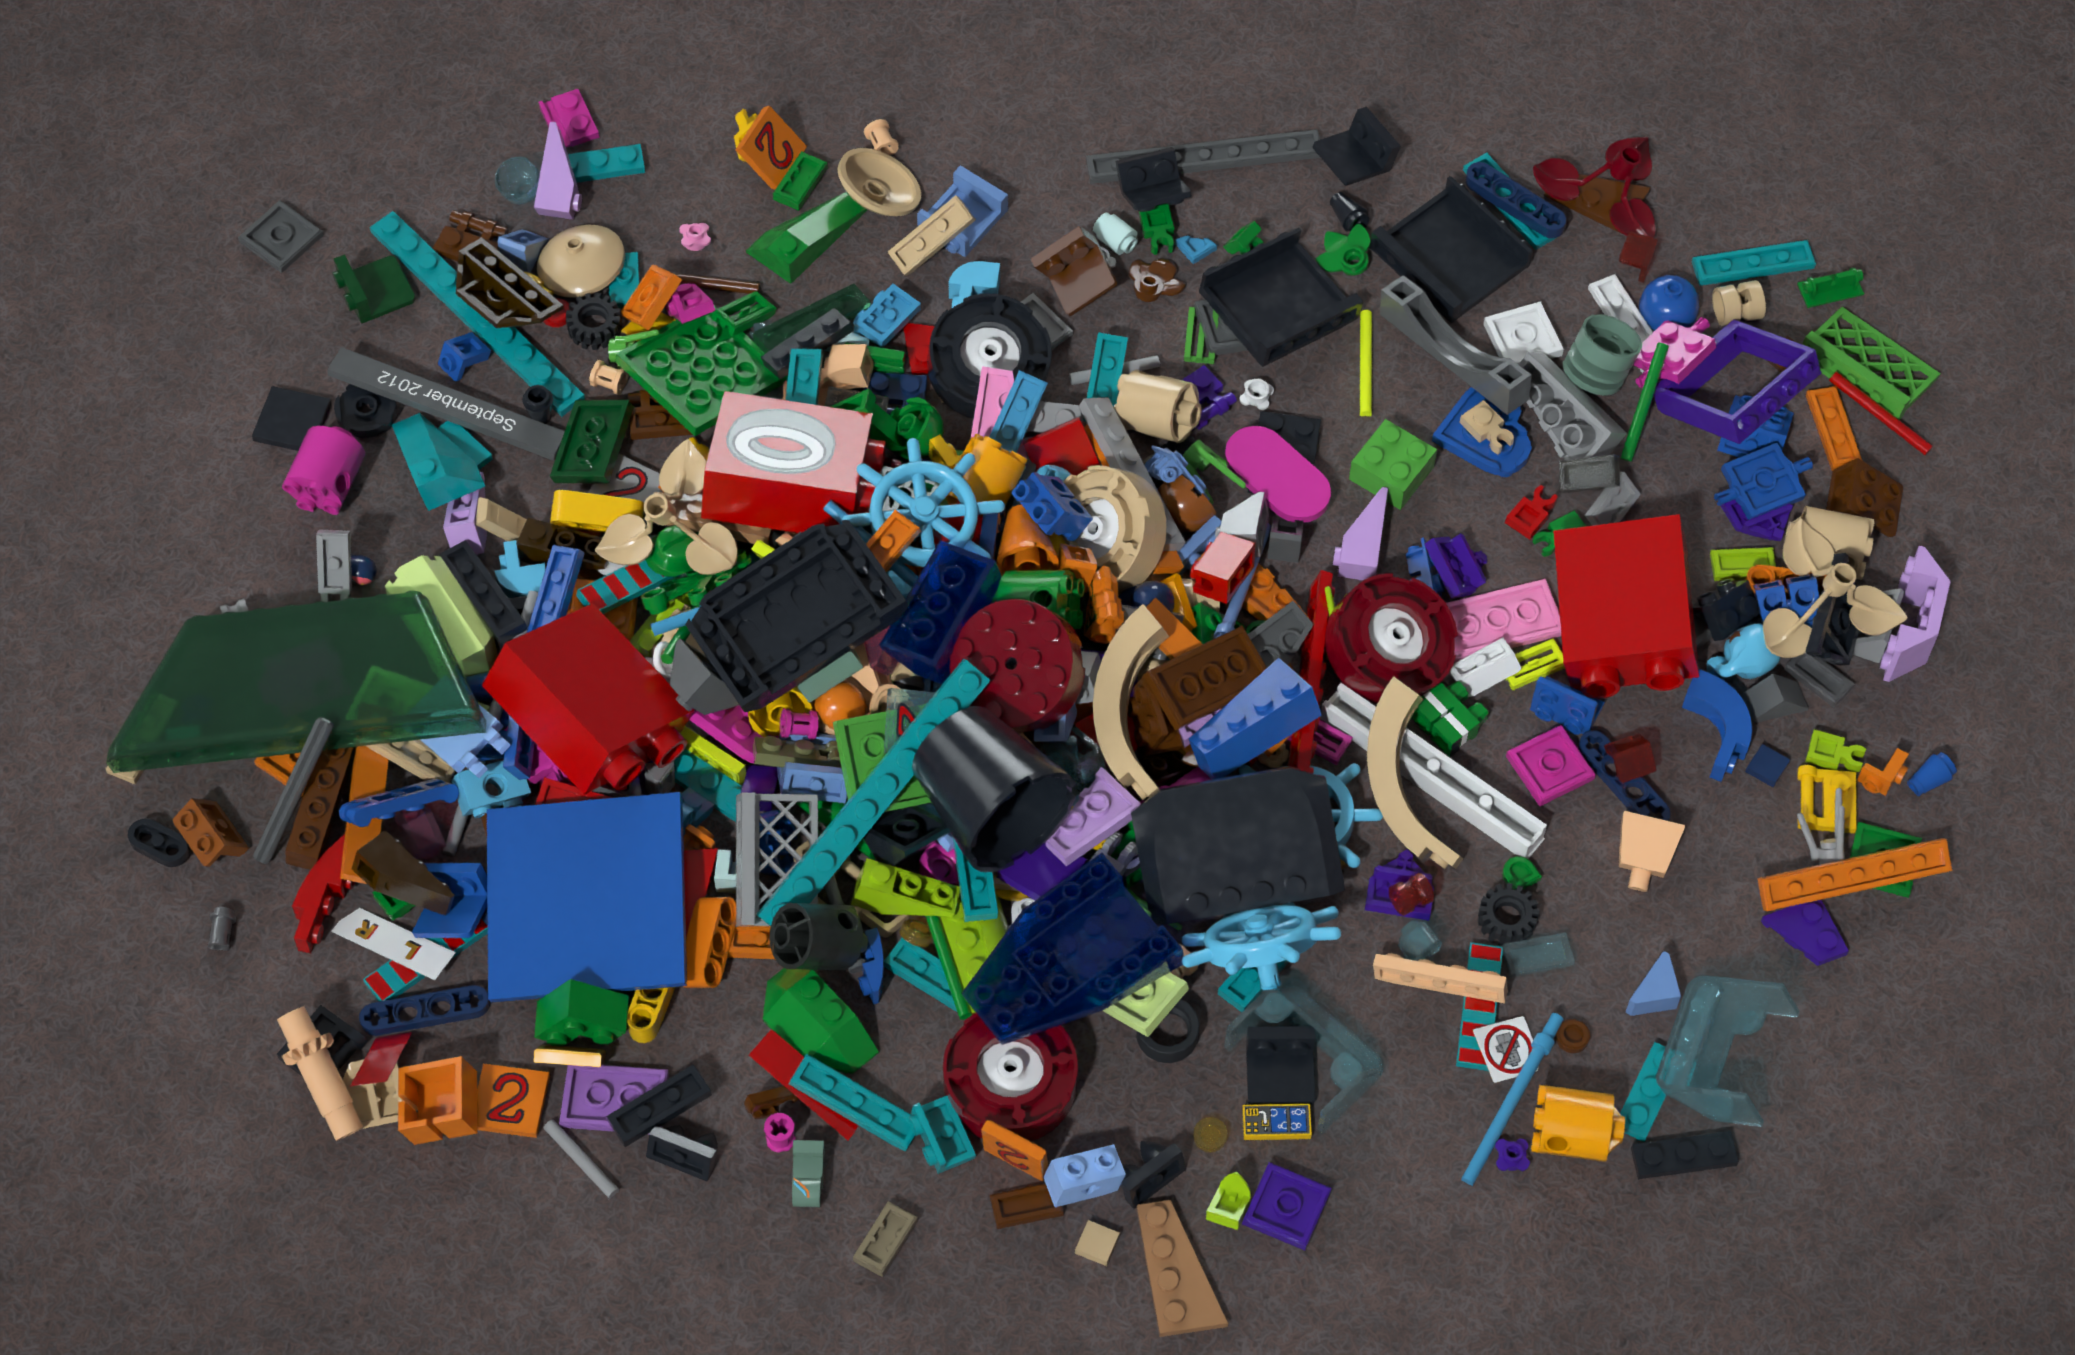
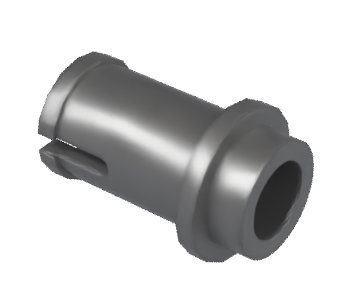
[208,907,236,951]

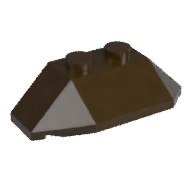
[456,237,563,328]

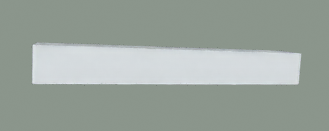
[1320,683,1547,859]

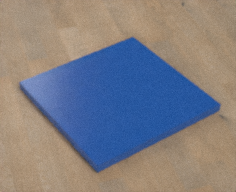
[487,792,687,1003]

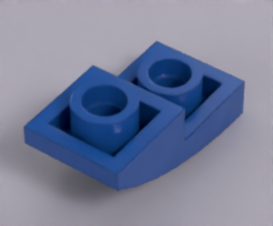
[858,927,884,1005]

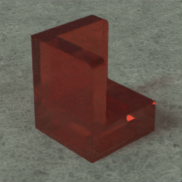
[1619,231,1658,283]
[1604,733,1657,783]

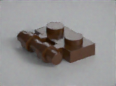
[432,210,509,262]
[628,389,693,440]

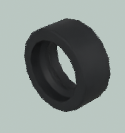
[1136,999,1200,1063]

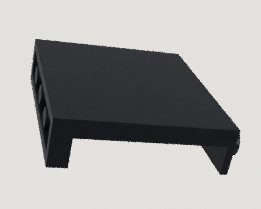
[1370,176,1533,323]
[1199,228,1363,367]

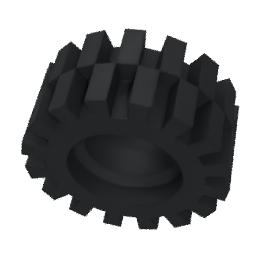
[566,293,622,350]
[1478,883,1539,947]

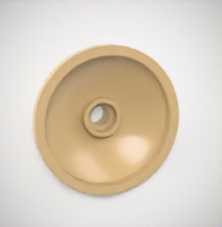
[838,148,921,217]
[537,225,625,297]

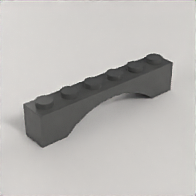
[1380,275,1532,415]

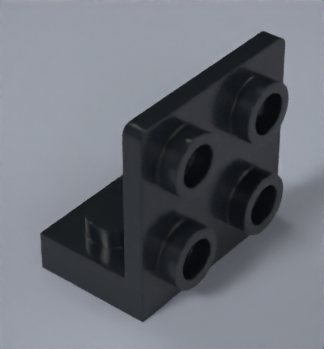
[1312,106,1401,186]
[1115,147,1192,212]
[1246,1026,1316,1105]

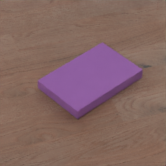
[559,1065,669,1131]

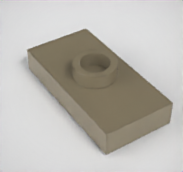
[853,1201,918,1277]

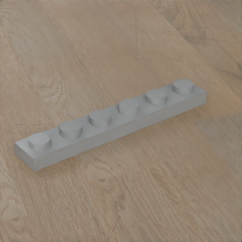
[1078,397,1186,552]

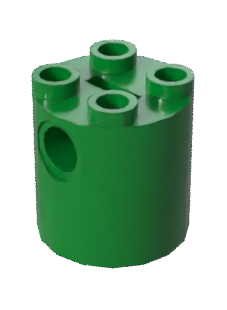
[992,570,1085,629]

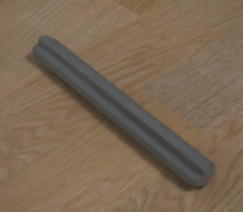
[253,717,334,864]

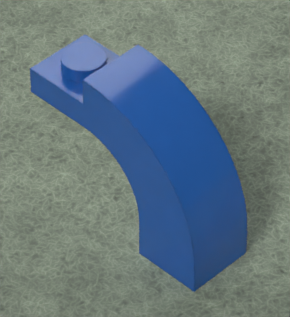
[1682,669,1752,782]

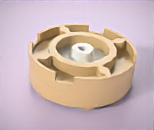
[1063,465,1167,595]

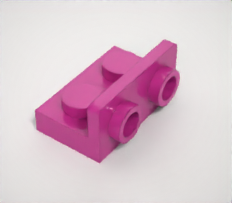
[664,283,715,324]

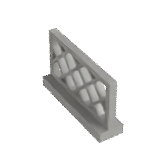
[736,793,818,927]

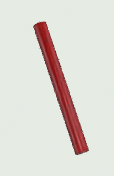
[1829,371,1933,455]

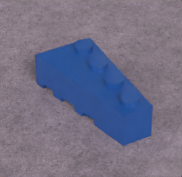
[1189,658,1322,780]

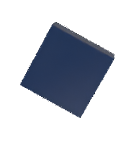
[1745,744,1790,788]

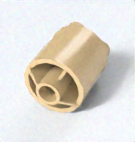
[1114,370,1202,443]
[1785,506,1874,580]

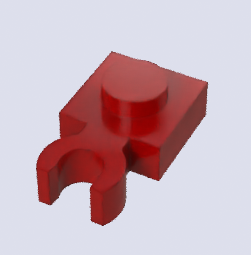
[1505,485,1557,540]

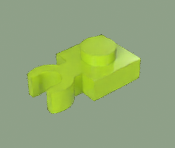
[1805,730,1866,772]

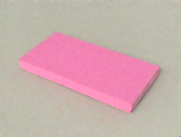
[1446,579,1561,662]

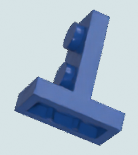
[476,715,535,780]

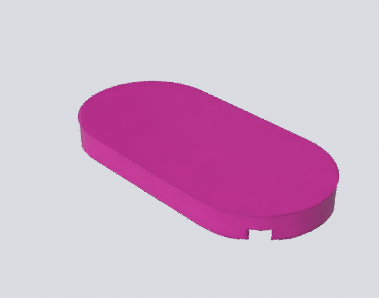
[1225,426,1331,522]

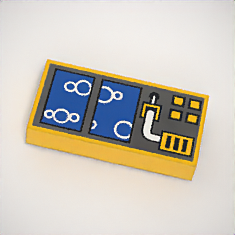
[1242,1104,1312,1140]

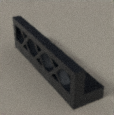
[438,540,528,652]

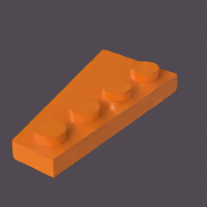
[1197,553,1309,621]

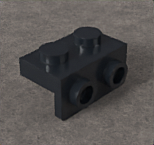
[1693,578,1760,641]

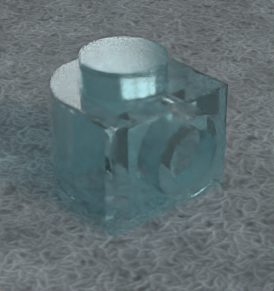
[1398,920,1442,961]

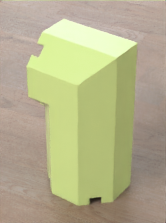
[385,555,498,683]

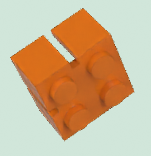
[398,1056,478,1145]

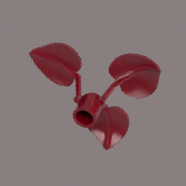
[1533,137,1656,241]

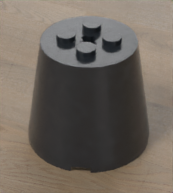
[912,706,1076,872]

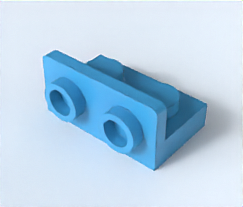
[853,284,921,348]

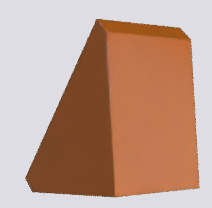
[1058,543,1097,593]

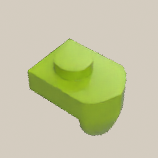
[1206,1172,1251,1230]

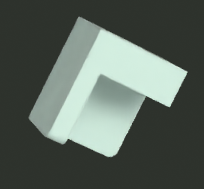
[714,850,736,893]

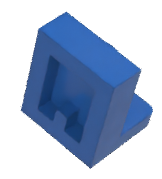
[438,332,491,382]

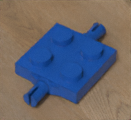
[1714,443,1813,520]

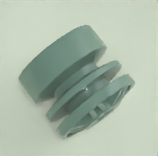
[1563,314,1642,396]

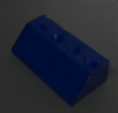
[879,540,1002,684]

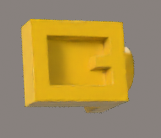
[929,435,961,469]

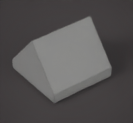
[645,761,675,795]

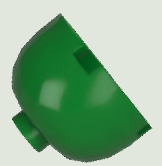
[886,397,944,460]

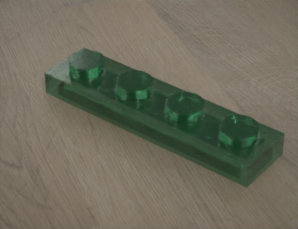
[753,283,871,354]

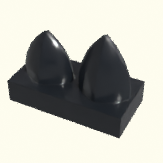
[646,1125,718,1181]
[1120,1141,1186,1209]

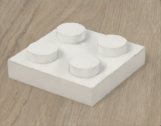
[1483,301,1564,364]

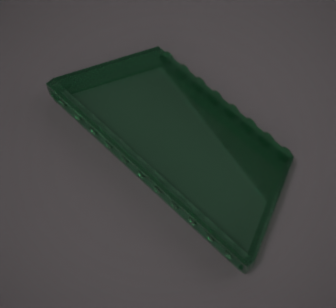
[106,591,487,773]

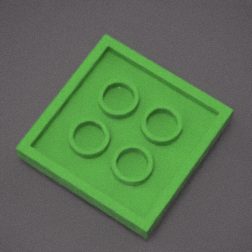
[833,704,931,812]

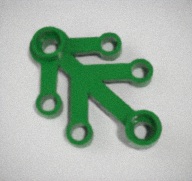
[641,549,752,615]

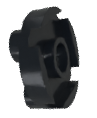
[334,384,397,438]

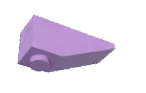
[534,122,582,220]
[443,472,487,555]
[1333,487,1388,580]

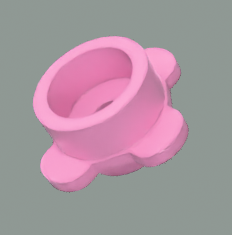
[679,223,711,251]

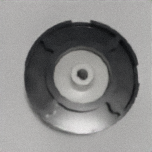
[927,294,1052,419]

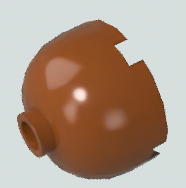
[1158,475,1216,533]

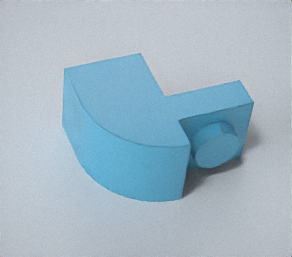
[949,261,1000,308]
[495,540,546,598]

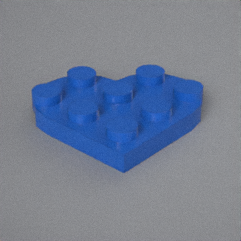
[1432,387,1532,477]

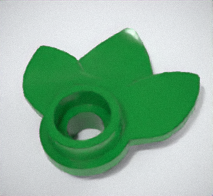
[1316,224,1371,276]

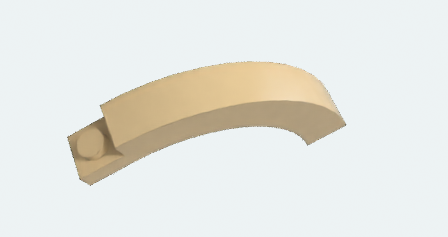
[1093,604,1170,800]
[1367,676,1463,869]

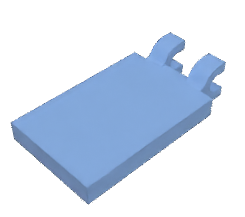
[401,676,511,778]

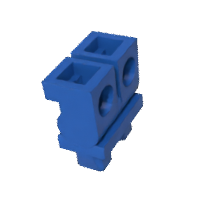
[1012,472,1093,541]
[1753,574,1819,628]

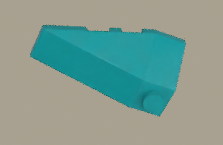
[392,413,485,511]

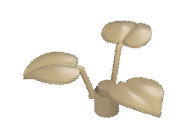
[595,439,738,575]
[1763,519,1908,658]

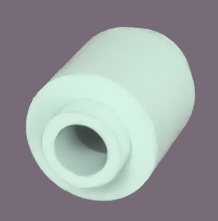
[1093,213,1138,255]

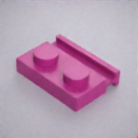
[538,89,599,147]

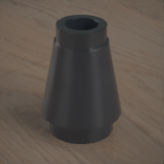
[1330,192,1370,232]
[522,385,553,424]

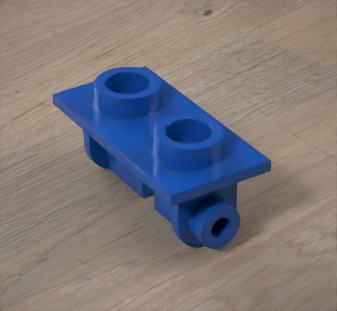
[1406,537,1445,598]

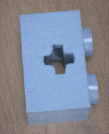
[1043,1144,1126,1207]

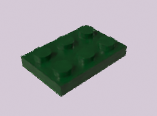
[550,400,634,483]

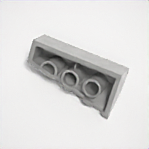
[1518,352,1627,479]

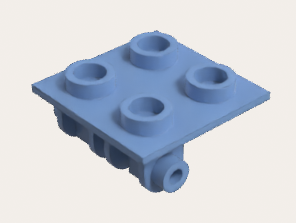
[1145,445,1210,500]

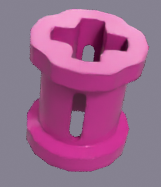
[780,708,819,739]
[764,1113,795,1153]

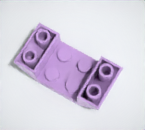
[1880,546,1950,682]

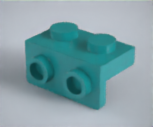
[909,1096,976,1174]

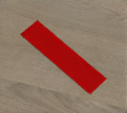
[748,1029,858,1141]
[350,1032,412,1086]

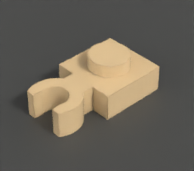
[1460,400,1514,454]

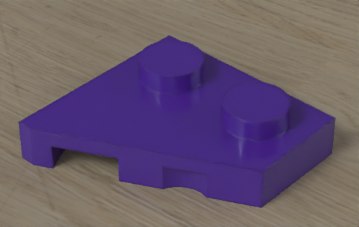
[1761,900,1849,966]

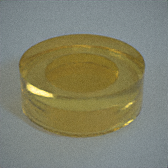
[899,919,932,947]
[1193,1117,1227,1153]

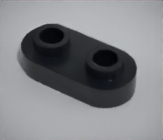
[128,818,190,867]

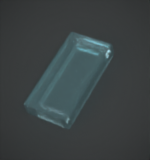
[1502,932,1575,978]

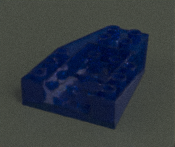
[962,853,1184,1045]

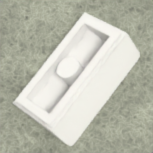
[1450,637,1521,697]

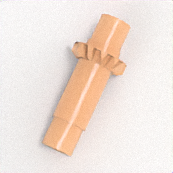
[277,1006,364,1141]

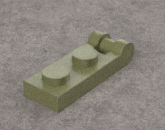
[753,736,842,768]

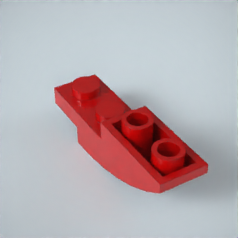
[292,834,356,954]

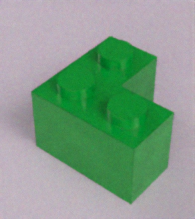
[534,979,629,1047]

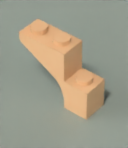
[782,344,874,406]

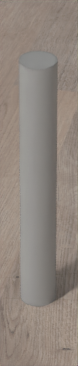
[1069,355,1160,385]
[543,1119,619,1199]

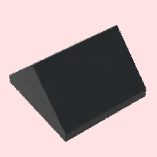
[863,806,950,866]

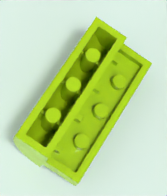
[939,896,1036,1015]

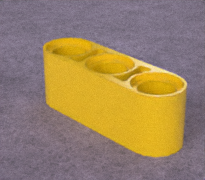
[550,490,644,532]
[627,987,675,1043]

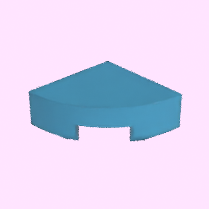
[1175,236,1217,264]

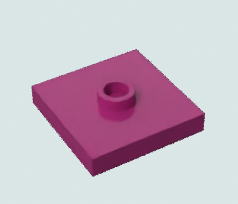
[1506,725,1596,807]

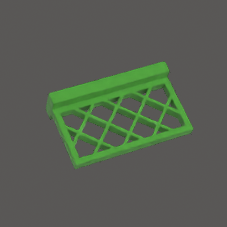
[1802,307,1941,420]

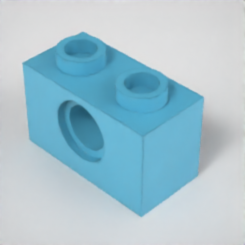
[451,760,531,818]

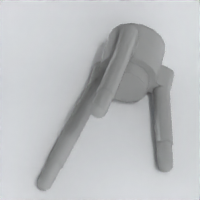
[1797,788,1845,865]

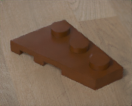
[1544,174,1651,234]

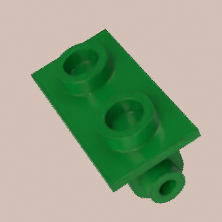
[1797,267,1864,308]

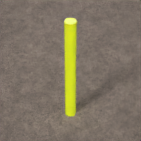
[1360,310,1372,416]

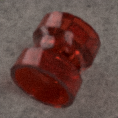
[1389,873,1434,916]

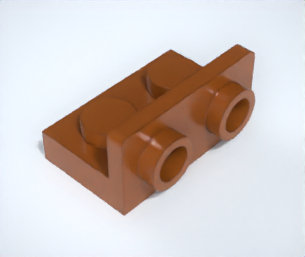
[173,798,249,867]

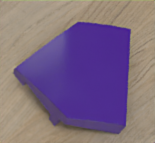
[1721,500,1793,541]
[1424,533,1487,599]
[1365,849,1434,921]

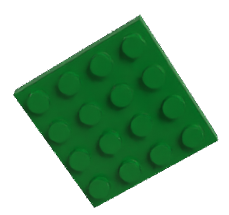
[615,306,788,436]

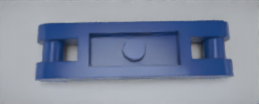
[339,779,459,827]

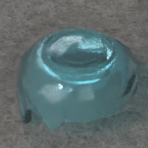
[494,156,540,205]

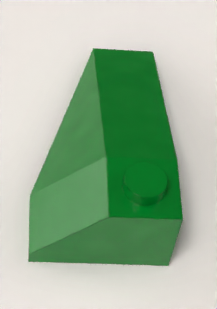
[746,192,867,284]

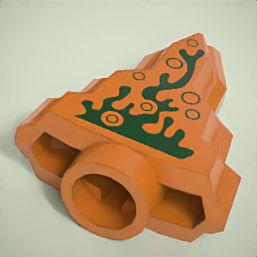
[1083,566,1124,644]

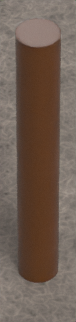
[673,273,760,294]

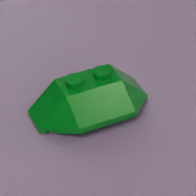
[763,968,879,1074]

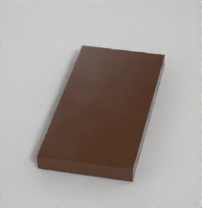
[1143,626,1267,731]

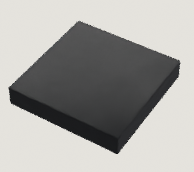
[252,386,331,451]

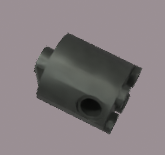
[770,903,868,970]

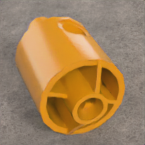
[945,434,1027,517]
[1531,1085,1625,1162]

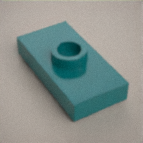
[609,252,639,308]

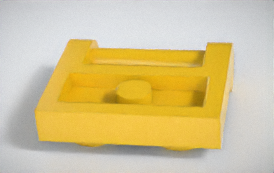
[1797,765,1857,834]

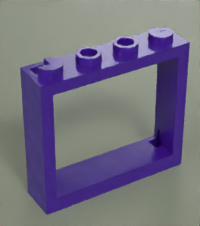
[1654,319,1821,444]

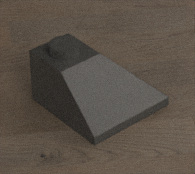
[670,639,739,715]

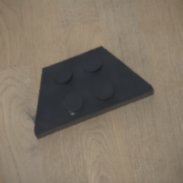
[1805,553,1859,666]

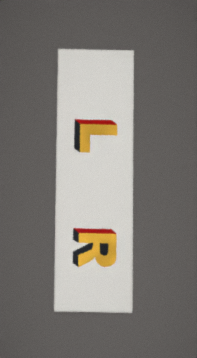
[331,908,456,980]

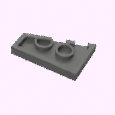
[1248,601,1314,668]

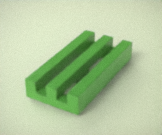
[1184,307,1219,364]

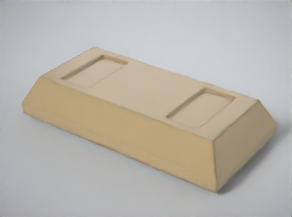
[476,497,527,542]

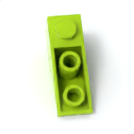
[851,858,960,917]

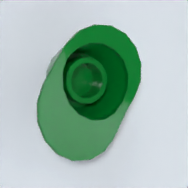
[645,525,699,577]

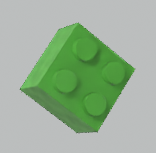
[1349,419,1437,510]

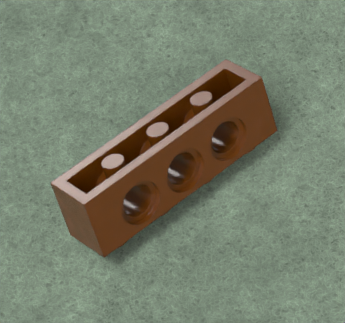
[285,735,355,870]

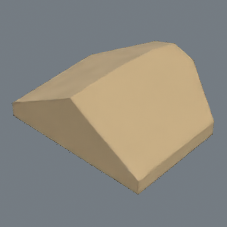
[343,1059,403,1129]

